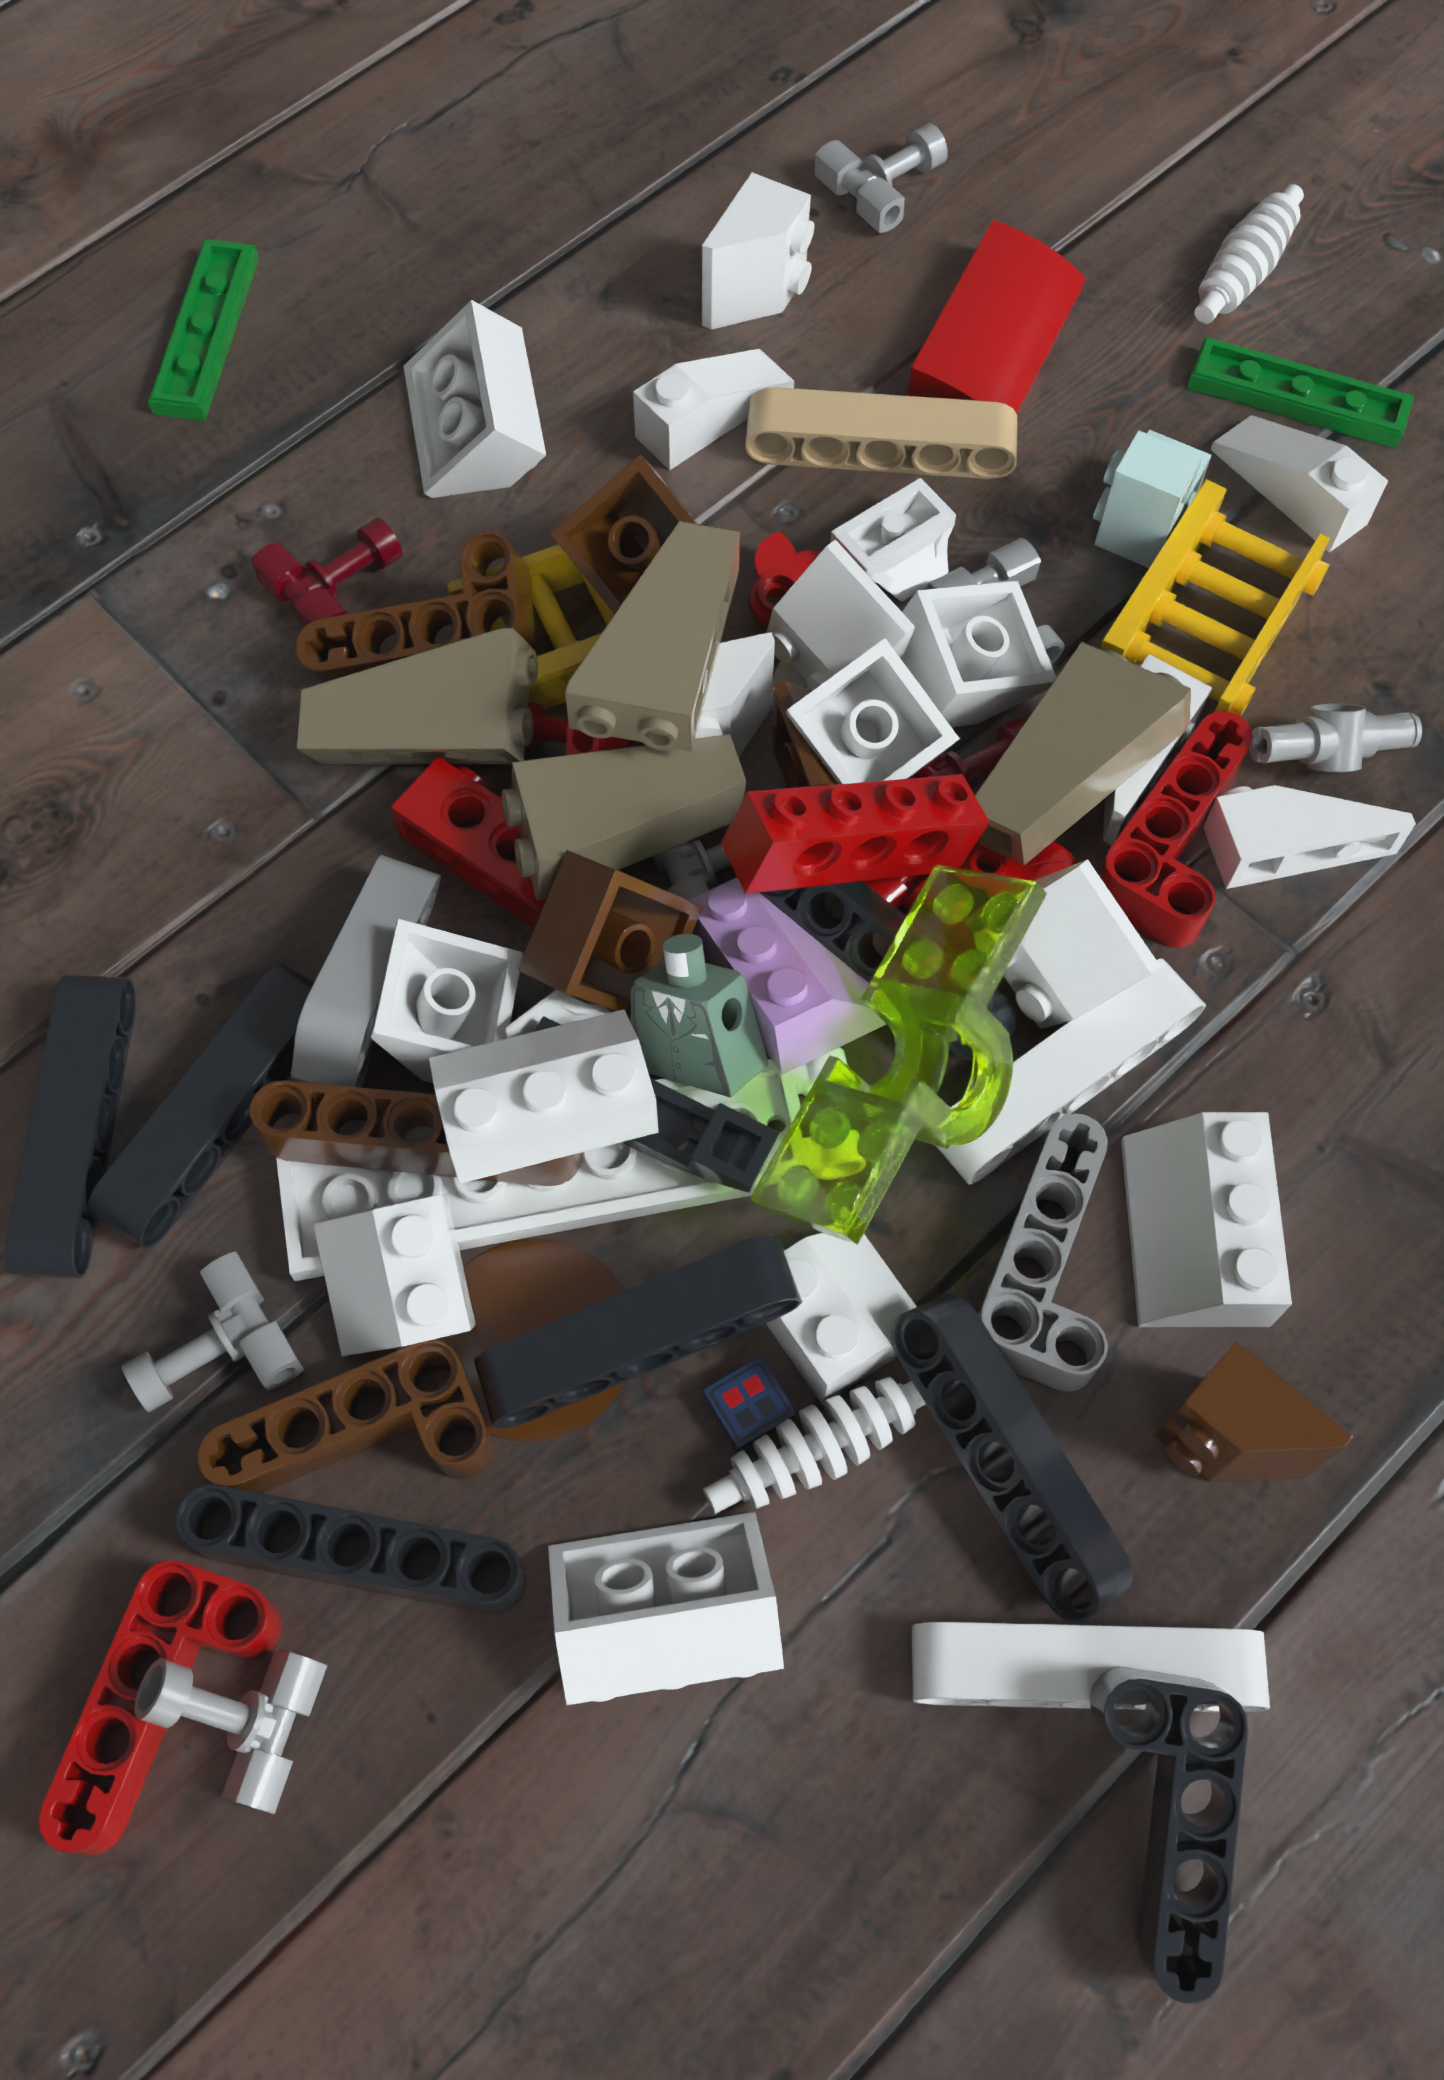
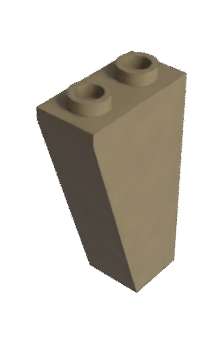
[565,521,740,751]
[297,628,538,764]
[975,642,1191,865]
[502,734,746,901]

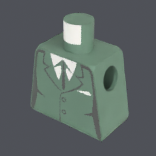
[631,934,768,1098]

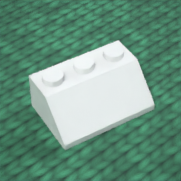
[404,300,546,498]
[429,1009,658,1184]
[1121,1112,1292,1327]
[548,1512,784,1705]

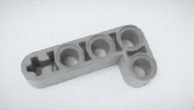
[291,855,441,1088]
[978,1113,1108,1392]

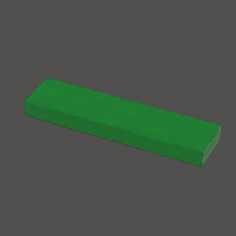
[148,239,259,421]
[1187,336,1414,449]

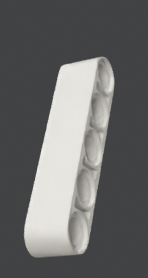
[927,958,1206,1185]
[912,1622,1270,1712]

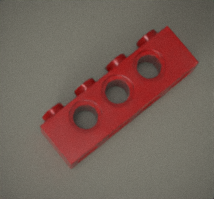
[391,756,621,930]
[721,774,990,894]

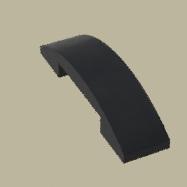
[534,1016,780,1193]

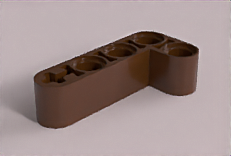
[296,531,535,682]
[197,1340,493,1493]

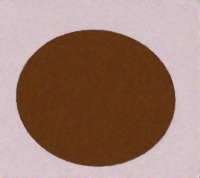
[431,1239,625,1441]

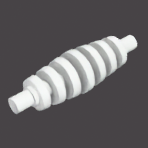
[1195,184,1304,324]
[703,1377,926,1514]

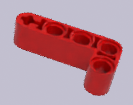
[1099,711,1253,948]
[39,1560,282,1856]

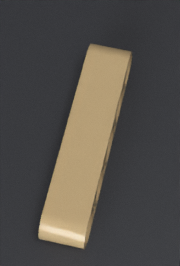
[745,387,1017,479]

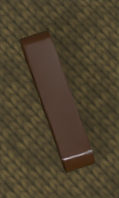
[250,1080,582,1186]

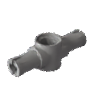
[1249,703,1422,772]

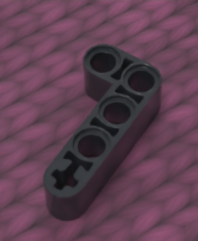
[1090,1667,1248,2004]

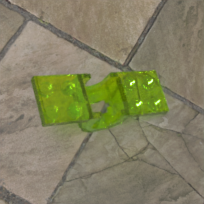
[750,865,1047,1245]

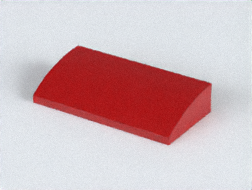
[907,220,1086,414]

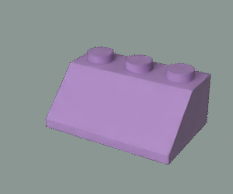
[689,878,895,1075]

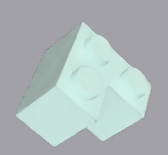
[1093,429,1212,568]

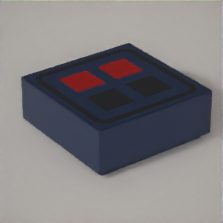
[703,1356,797,1453]

